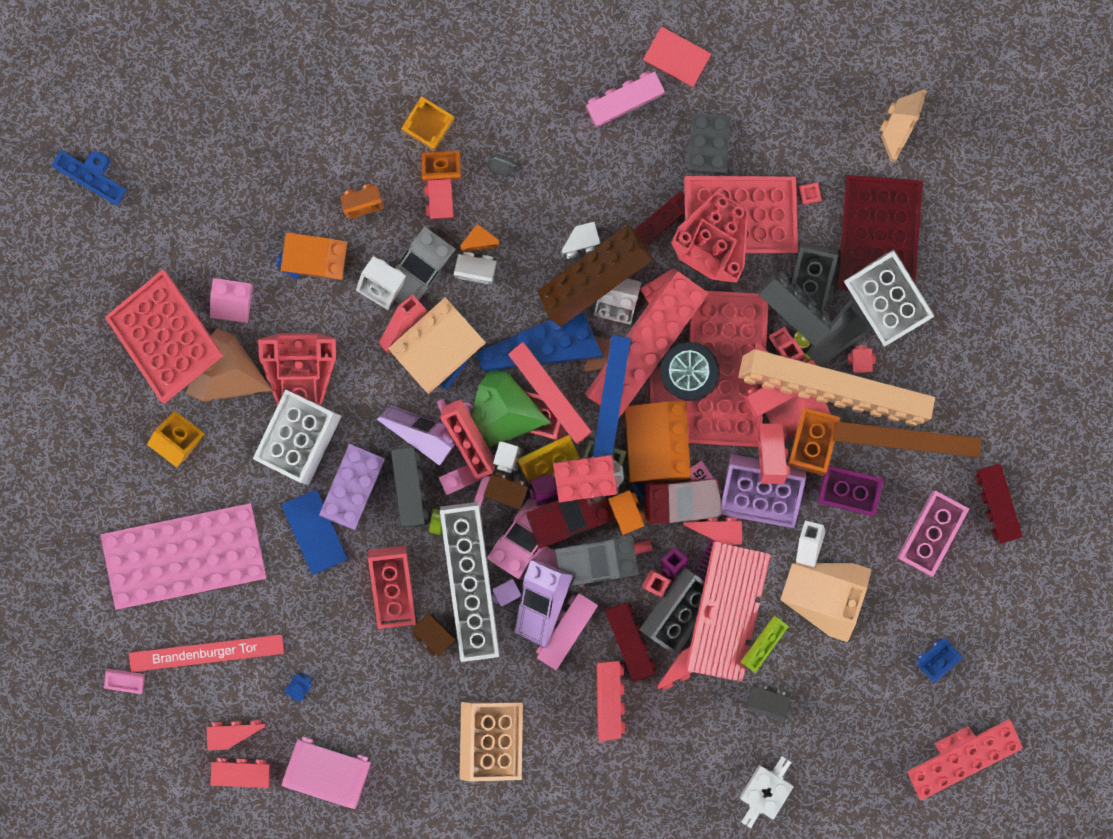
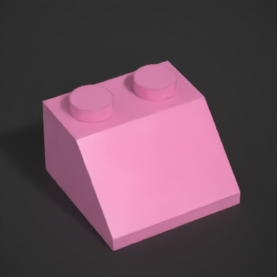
[210,278,253,323]

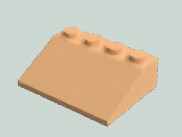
[388,297,486,394]
[460,702,523,781]

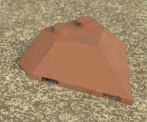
[186,328,272,402]

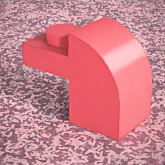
[768,326,805,361]
[642,569,674,597]

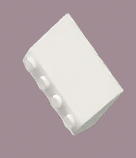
[844,249,934,347]
[253,389,342,485]

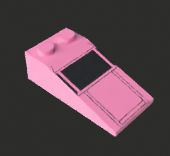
[487,497,547,580]

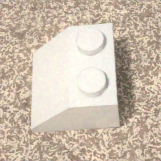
[454,252,497,285]
[356,256,406,310]

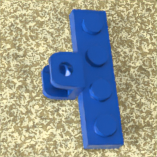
[51,150,127,206]

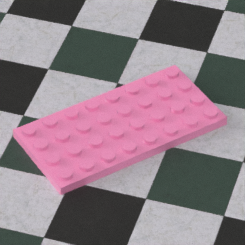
[100,503,266,610]

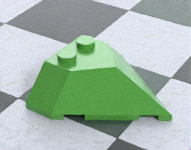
[471,370,551,448]

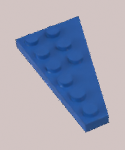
[476,311,604,372]

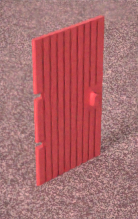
[685,541,771,682]

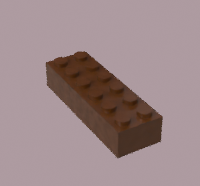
[537,224,652,327]

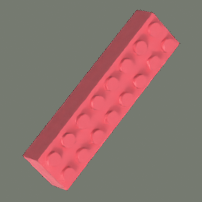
[585,269,709,418]

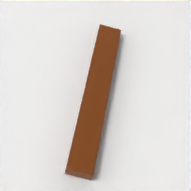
[833,422,981,458]

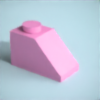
[439,465,482,495]

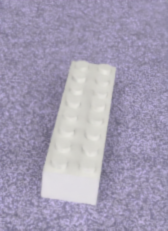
[440,502,499,662]

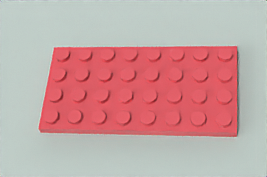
[686,291,768,447]

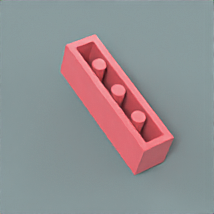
[743,358,817,417]
[440,399,496,479]

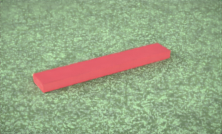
[508,342,592,444]

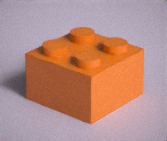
[608,490,646,535]

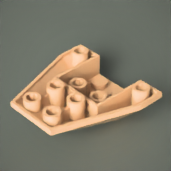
[780,563,871,642]

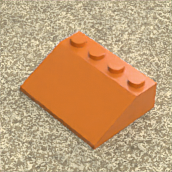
[625,401,691,483]

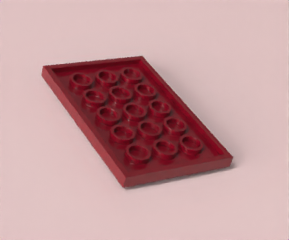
[837,175,923,290]

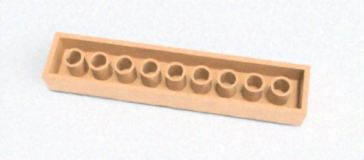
[738,349,935,427]

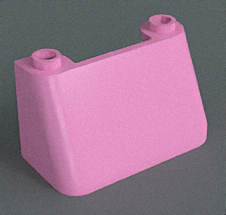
[282,736,371,809]

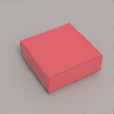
[799,182,822,205]

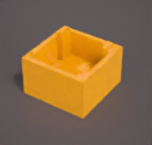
[401,96,455,151]

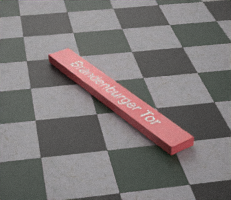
[129,634,284,672]

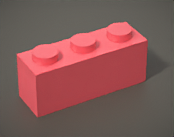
[757,424,790,484]
[210,757,271,788]

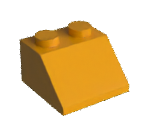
[147,411,205,467]

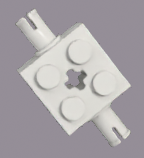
[739,756,794,828]

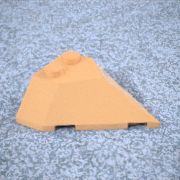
[880,89,927,162]

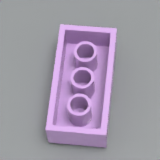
[319,444,385,530]

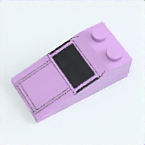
[377,405,456,465]
[515,560,573,647]

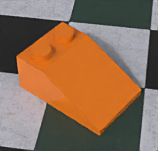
[340,183,385,220]
[280,233,347,280]
[787,407,841,476]

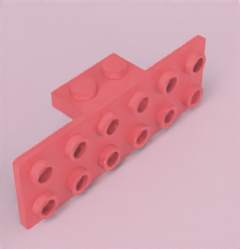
[907,719,1022,800]

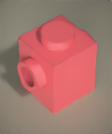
[848,345,876,373]

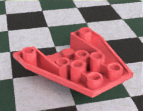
[671,191,748,282]

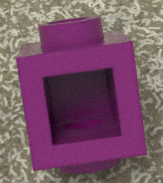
[661,547,689,580]

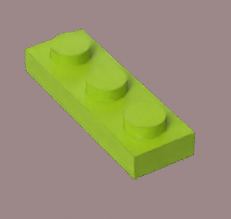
[741,616,789,673]

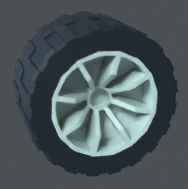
[660,342,720,401]

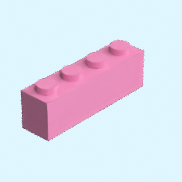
[586,71,665,128]
[536,593,598,670]

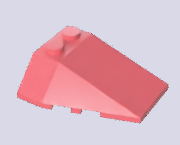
[258,333,336,406]

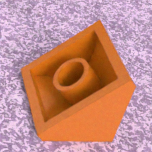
[422,151,461,182]
[461,224,500,253]

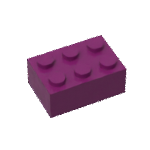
[816,465,884,517]

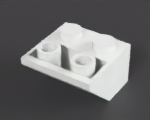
[562,222,600,259]
[594,279,641,325]

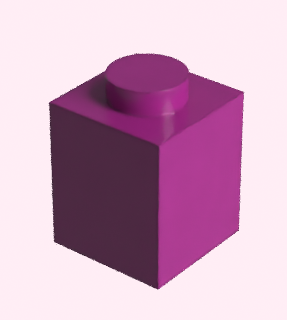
[528,474,558,506]

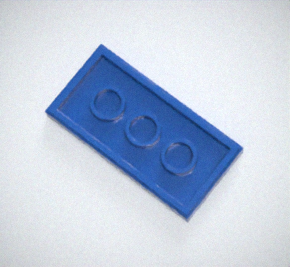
[281,489,348,575]

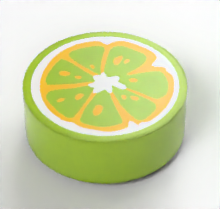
[793,331,811,349]

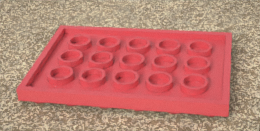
[684,176,798,254]
[105,269,224,404]

